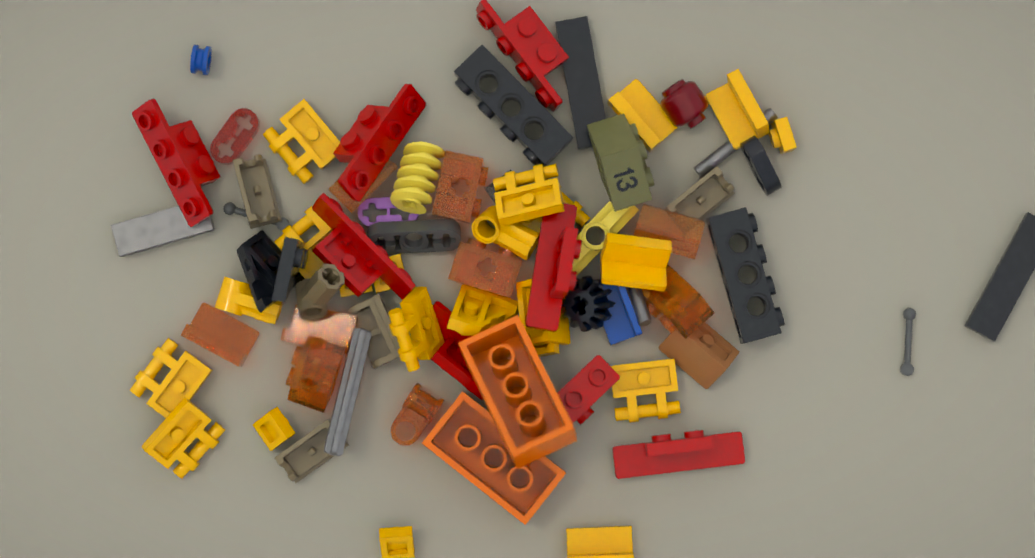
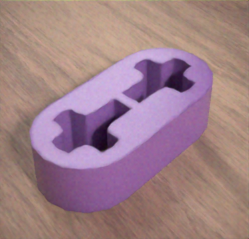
[357,197,419,227]

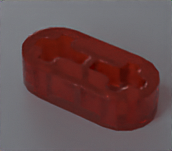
[210,108,260,165]

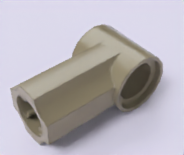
[295,264,345,321]

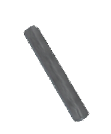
[324,328,372,456]

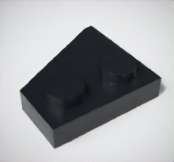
[236,230,305,313]
[272,237,308,302]

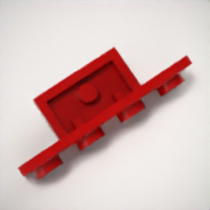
[476,0,569,112]
[333,84,426,202]
[132,99,221,227]
[312,193,415,300]
[525,203,582,332]
[431,301,483,400]
[525,355,620,467]
[612,430,745,479]

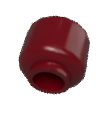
[660,79,709,129]

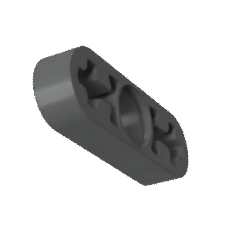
[367,219,461,254]

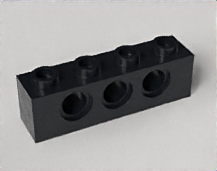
[454,45,573,166]
[706,207,785,344]

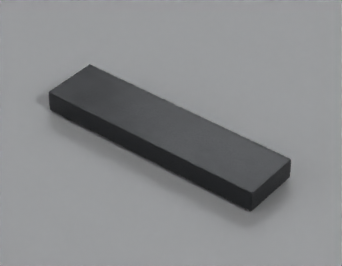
[555,16,606,150]
[964,212,1035,342]

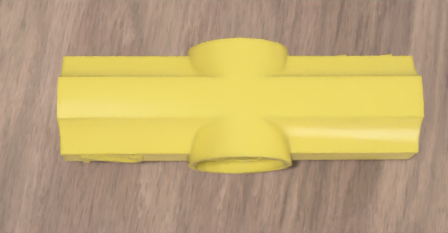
[572,201,639,276]

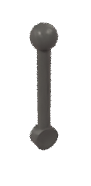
[223,202,289,230]
[900,308,916,376]

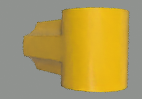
[471,205,539,260]
[214,276,283,325]

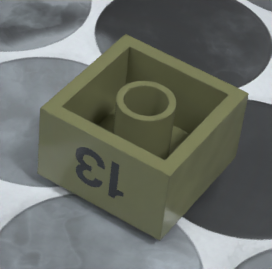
[587,113,655,211]

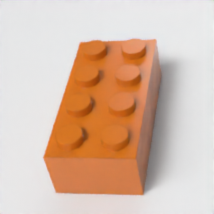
[458,315,577,469]
[422,391,566,525]

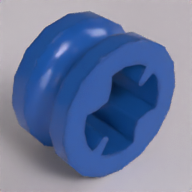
[190,44,212,75]

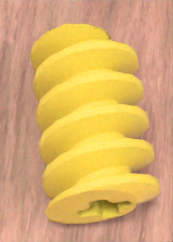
[390,141,445,214]

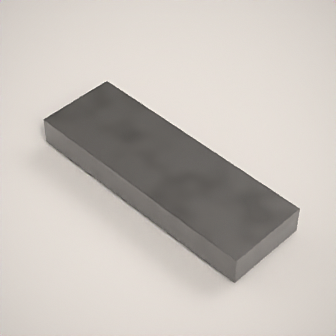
[111,206,215,257]

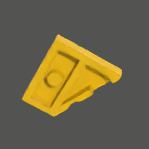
[447,284,519,336]

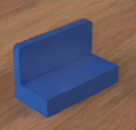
[602,284,642,346]

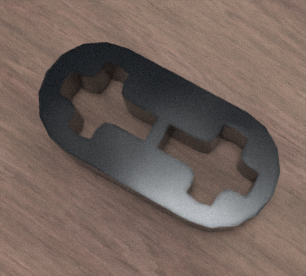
[740,136,782,196]

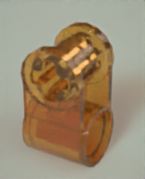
[391,383,445,446]

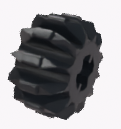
[561,275,615,332]

